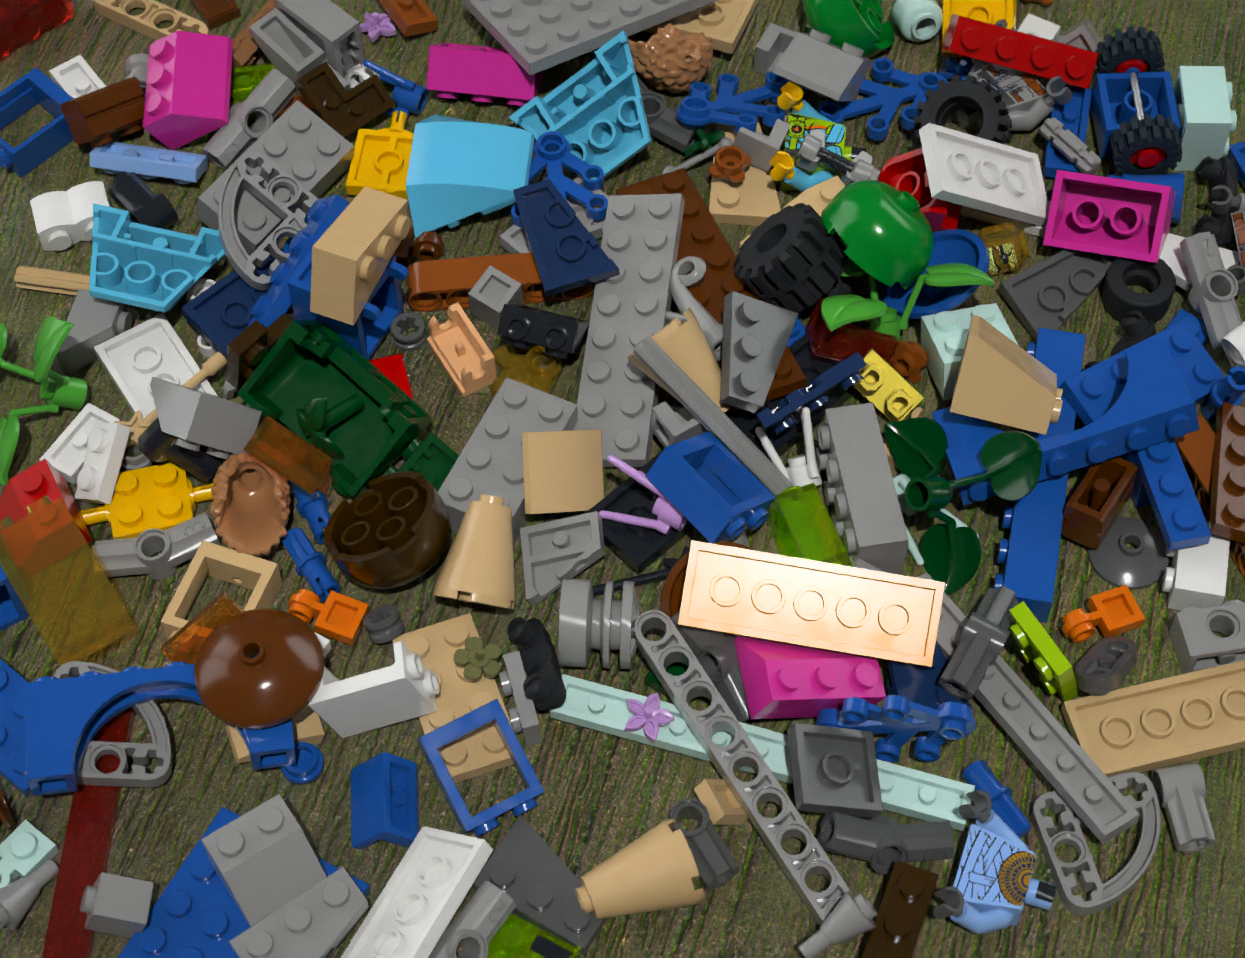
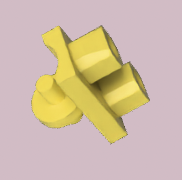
[854,349,924,422]

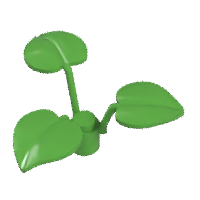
[821,258,994,353]
[0,316,87,486]

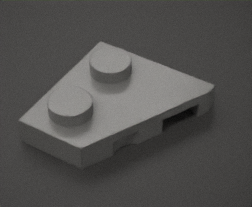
[520,511,606,605]

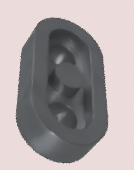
[1075,636,1137,696]

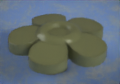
[454,637,501,681]

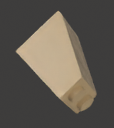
[950,315,1063,435]

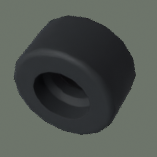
[1102,258,1176,323]

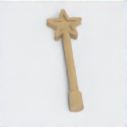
[114,352,227,449]

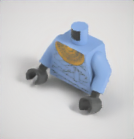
[933,790,1057,935]

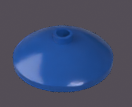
[880,229,989,319]

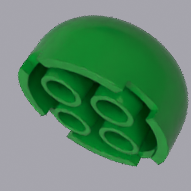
[802,0,895,59]
[821,180,934,289]

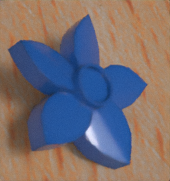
[938,56,973,80]

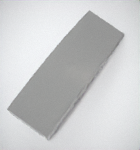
[249,8,350,102]

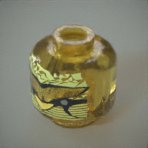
[978,222,1030,275]

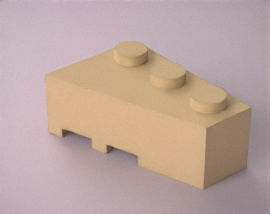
[310,186,411,326]

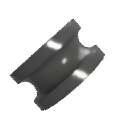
[390,312,426,352]
[363,605,404,644]

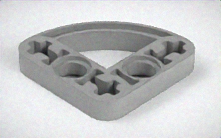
[217,150,318,290]
[54,661,172,788]
[1031,772,1161,916]

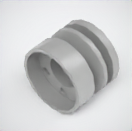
[558,579,640,670]

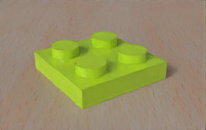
[1009,601,1079,702]

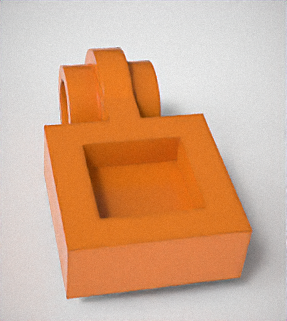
[1062,584,1146,643]
[287,589,370,646]

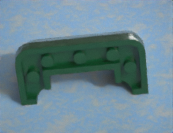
[237,320,432,498]

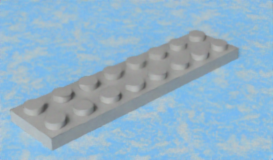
[573,193,685,467]

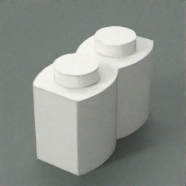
[30,181,111,251]

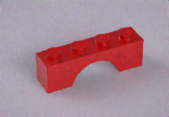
[942,14,1099,89]

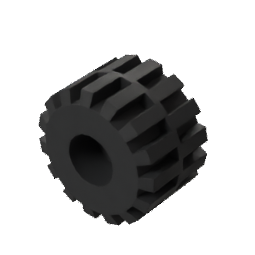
[734,203,849,313]

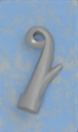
[665,256,723,361]

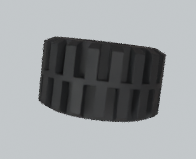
[914,75,1012,147]

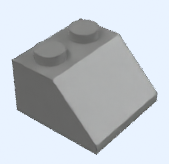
[772,29,871,101]
[150,377,262,460]
[201,794,327,927]

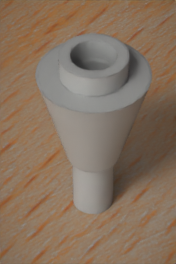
[0,859,60,930]
[798,891,878,958]

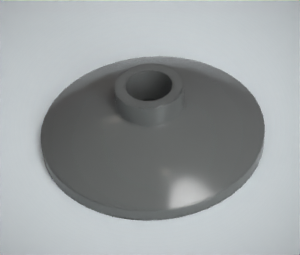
[1088,517,1170,590]

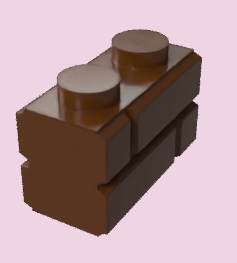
[60,76,145,148]
[1061,456,1138,549]

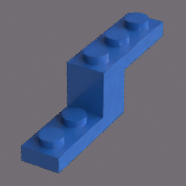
[1120,438,1211,551]

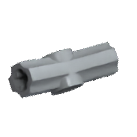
[91,512,221,580]

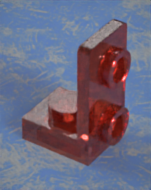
[805,297,899,363]

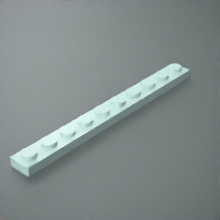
[550,674,975,831]

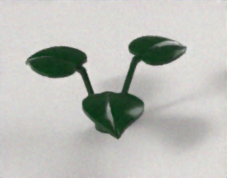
[884,417,1042,596]

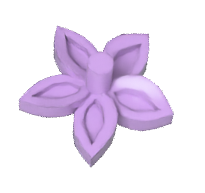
[360,12,396,43]
[624,692,675,742]

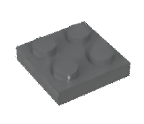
[787,723,883,818]

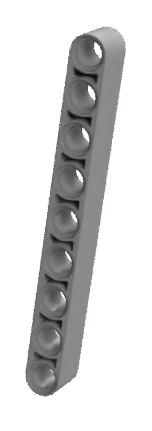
[635,610,859,945]

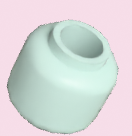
[892,0,943,42]

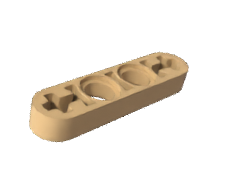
[92,0,209,40]

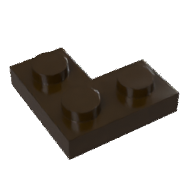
[294,61,396,138]
[227,313,292,390]

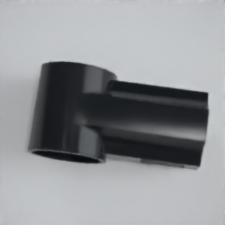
[108,171,179,229]
[138,417,223,483]

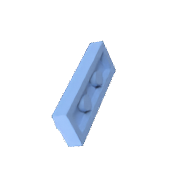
[89,141,208,184]

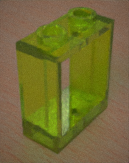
[772,483,852,567]

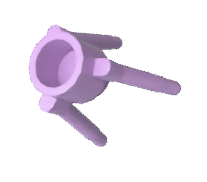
[599,455,688,535]

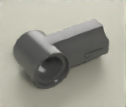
[670,798,740,890]

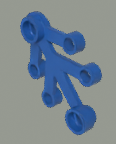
[816,58,948,140]
[676,72,791,133]
[511,131,608,228]
[816,695,976,763]

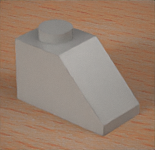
[56,289,132,374]

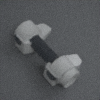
[796,129,880,186]

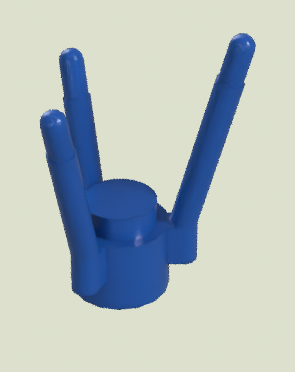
[363,60,428,119]

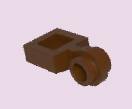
[394,228,444,267]

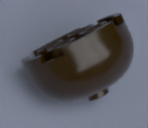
[324,471,450,589]

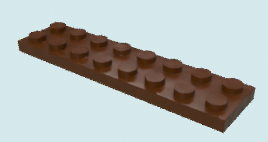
[616,168,806,413]

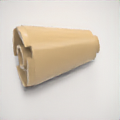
[627,308,731,413]
[433,494,516,610]
[575,818,704,919]

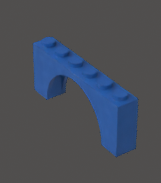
[932,337,1200,506]
[23,653,296,796]

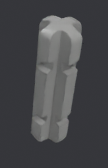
[1039,118,1101,174]

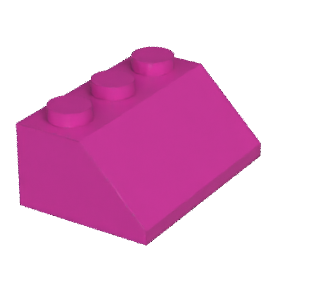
[143,31,233,150]
[426,42,545,106]
[1043,170,1176,264]
[734,636,886,719]

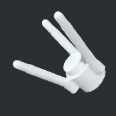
[755,407,822,491]

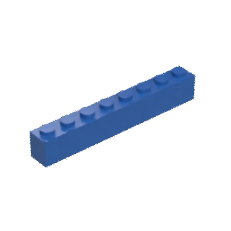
[993,327,1086,623]

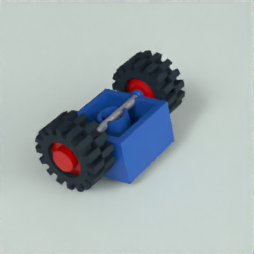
[1090,26,1183,175]

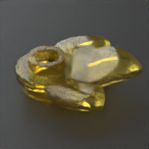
[490,345,561,395]

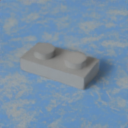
[499,651,543,747]

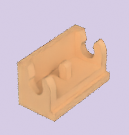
[426,302,497,397]

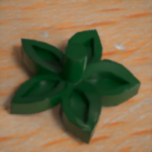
[685,127,726,157]

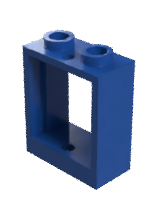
[0,67,74,178]
[645,431,776,544]
[417,699,544,837]

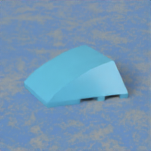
[509,30,652,180]
[405,114,535,238]
[89,203,225,313]

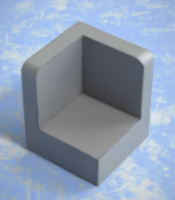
[1055,18,1102,52]
[754,23,797,75]
[732,118,790,172]
[468,265,524,330]
[651,401,708,447]

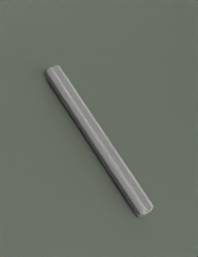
[633,336,812,520]

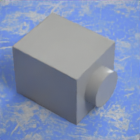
[80,872,154,938]

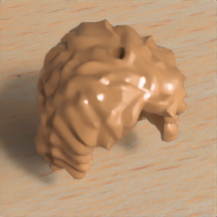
[628,23,713,93]
[210,450,291,557]

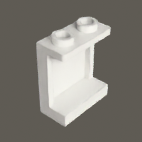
[308,641,440,738]

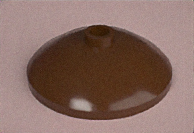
[194,608,324,729]

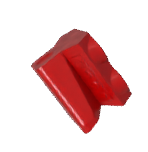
[878,147,962,232]

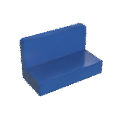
[351,752,418,849]

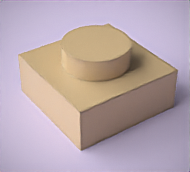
[694,779,748,825]

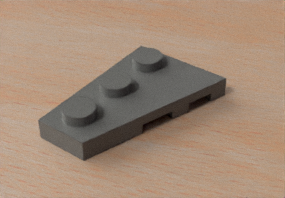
[998,249,1114,342]
[720,291,798,413]
[472,814,608,955]

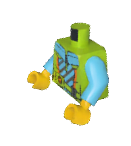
[769,81,866,192]

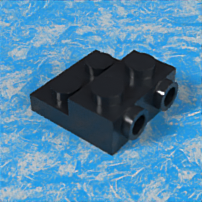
[497,304,590,359]

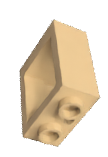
[160,540,283,658]

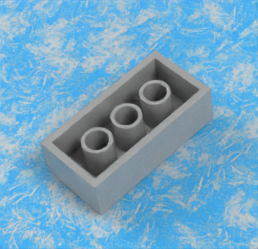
[197,100,354,256]
[438,377,578,545]
[815,402,909,575]

